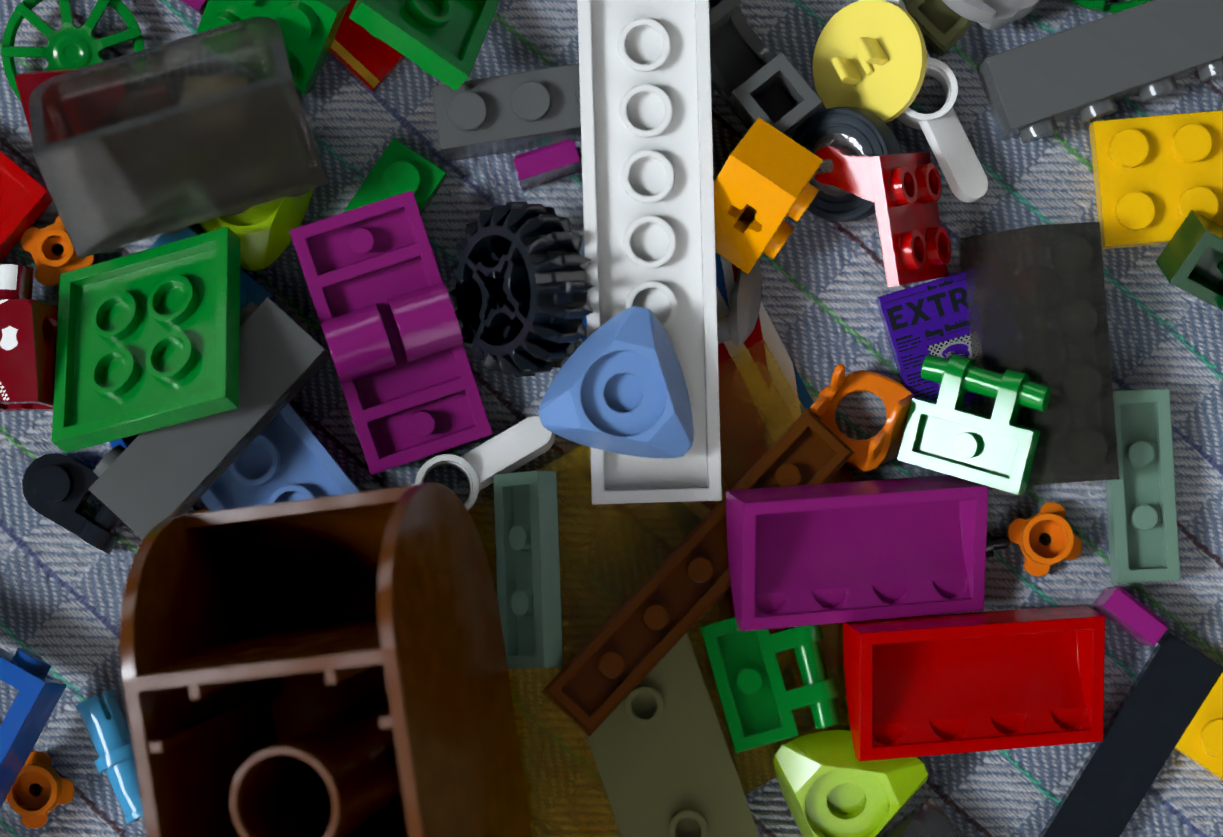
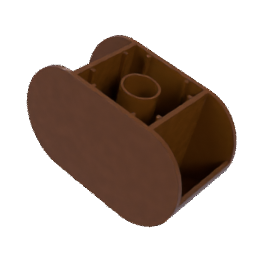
[120,483,532,837]

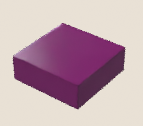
[513,139,581,190]
[1092,587,1168,646]

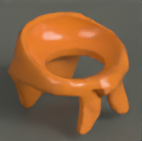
[810,363,914,472]

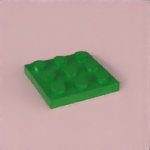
[52,227,241,453]

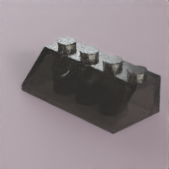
[958,222,1120,490]

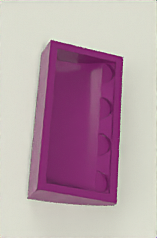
[726,475,988,631]

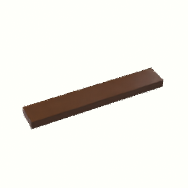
[541,408,854,737]

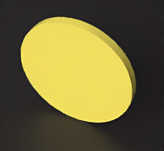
[812,0,927,123]

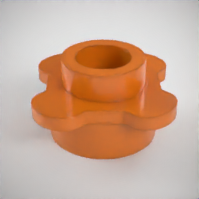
[21,213,95,287]
[1007,502,1083,577]
[5,751,75,829]

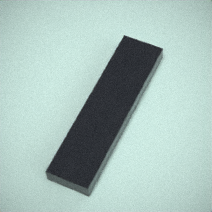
[1039,633,1223,837]

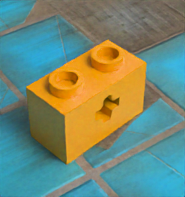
[714,117,824,274]

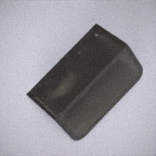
[29,17,329,259]

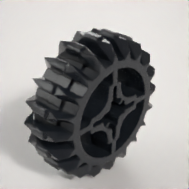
[449,202,594,377]

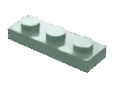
[1100,389,1181,583]
[493,471,563,669]

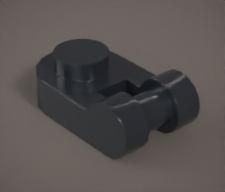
[22,453,122,554]

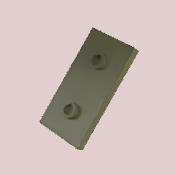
[561,633,760,837]

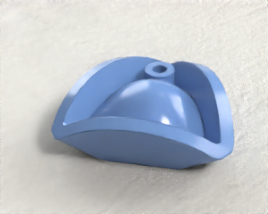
[538,306,694,458]

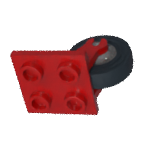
[792,107,951,287]

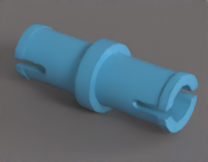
[75,690,144,825]

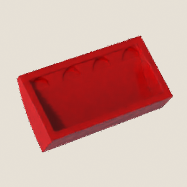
[843,605,1105,761]

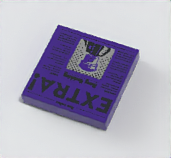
[876,261,1037,404]

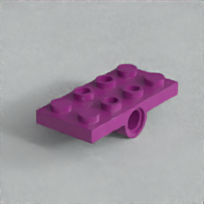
[289,190,493,475]

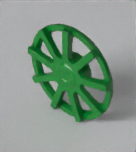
[1,0,145,101]

